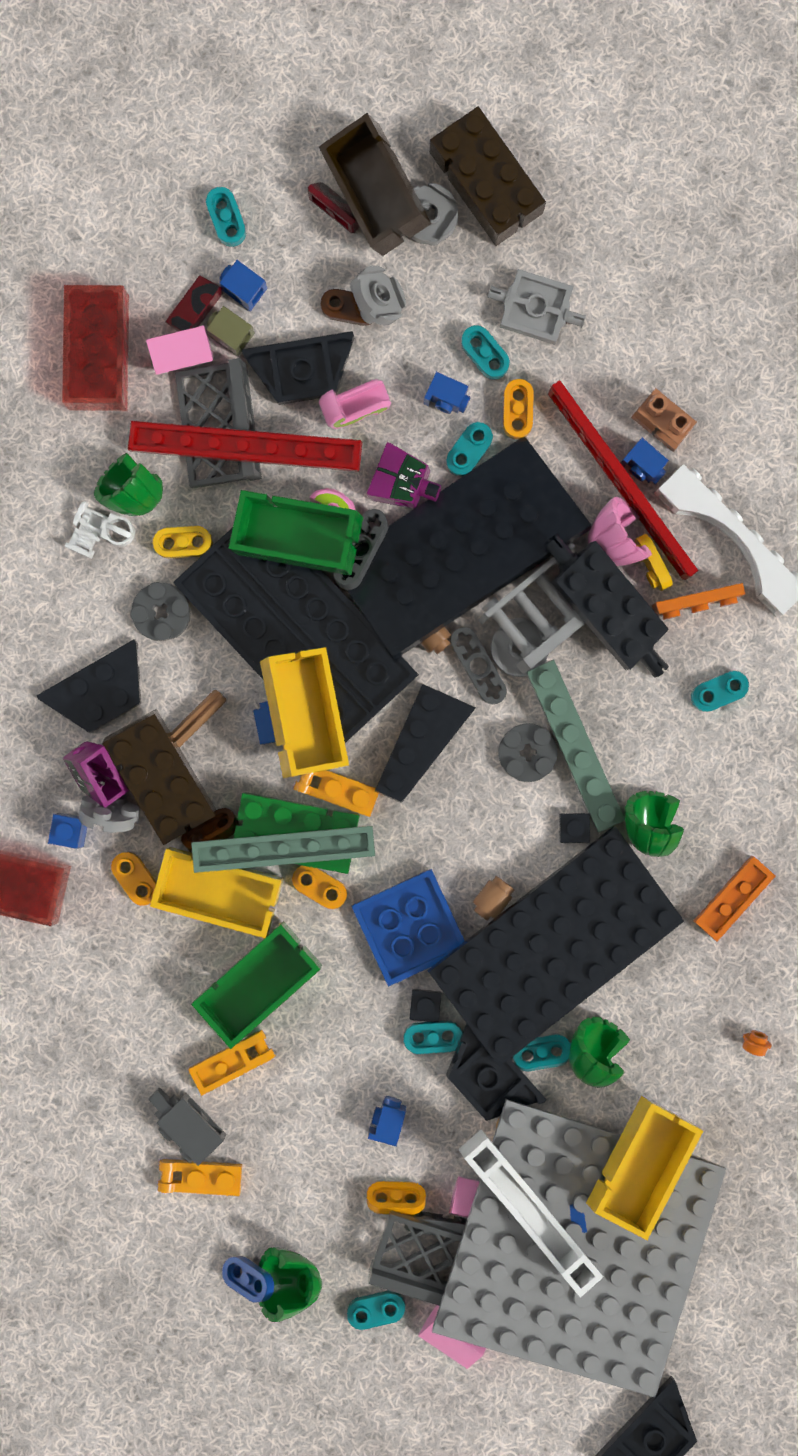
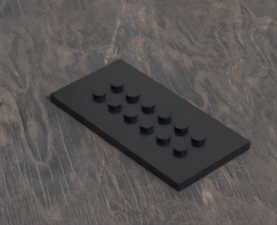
[342,437,592,660]
[173,527,419,743]

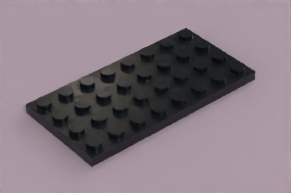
[427,827,684,1067]

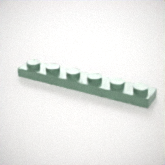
[526,660,625,832]
[191,826,375,873]

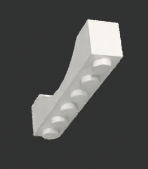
[654,464,798,617]
[458,1130,603,1298]

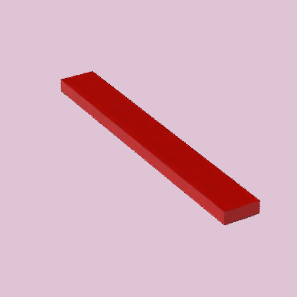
[548,380,699,580]
[128,421,363,472]

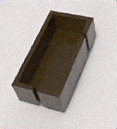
[429,106,546,246]
[319,113,432,256]
[102,709,216,845]

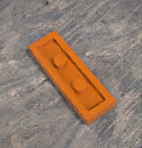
[652,583,745,620]
[693,856,776,942]

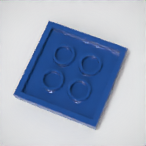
[351,869,465,987]

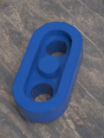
[222,1256,274,1303]

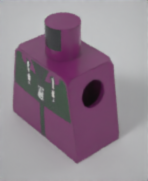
[367,442,442,509]
[63,741,129,808]

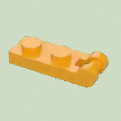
[293,770,379,817]
[188,1030,276,1096]
[158,1159,243,1196]

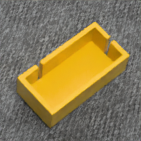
[260,647,349,779]
[150,847,284,938]
[586,1096,703,1241]

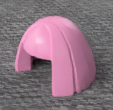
[588,497,652,566]

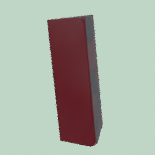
[308,182,360,234]
[165,275,223,331]

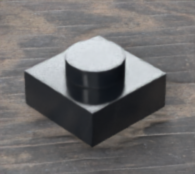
[559,813,590,843]
[409,989,442,1022]

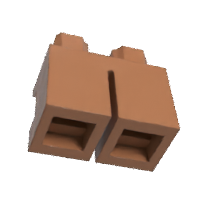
[631,388,697,452]

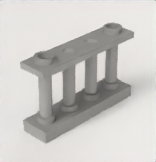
[478,542,585,674]

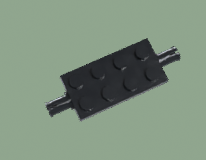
[543,533,669,678]

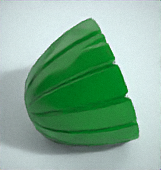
[94,453,163,516]
[625,791,684,857]
[569,1017,630,1088]
[259,1247,322,1322]

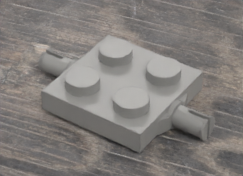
[488,269,586,345]

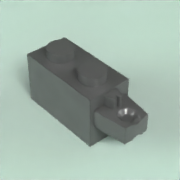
[148,1088,227,1166]

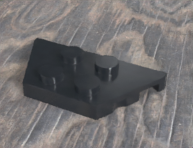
[242,331,354,405]
[36,639,141,733]
[446,1024,547,1121]
[595,1376,697,1456]

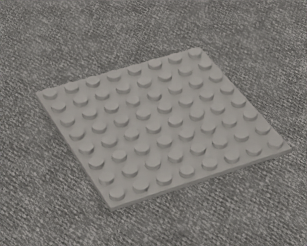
[432,1099,726,1397]

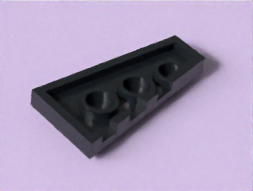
[375,684,476,803]

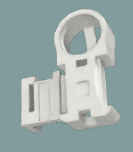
[65,501,135,559]

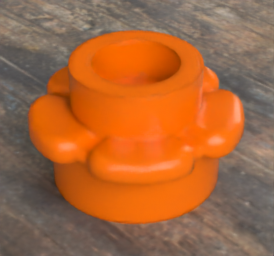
[743,1030,772,1056]

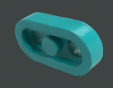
[206,187,246,247]
[461,325,510,380]
[446,422,493,477]
[691,671,749,712]
[404,1021,462,1054]
[513,1034,571,1072]
[347,1290,405,1330]

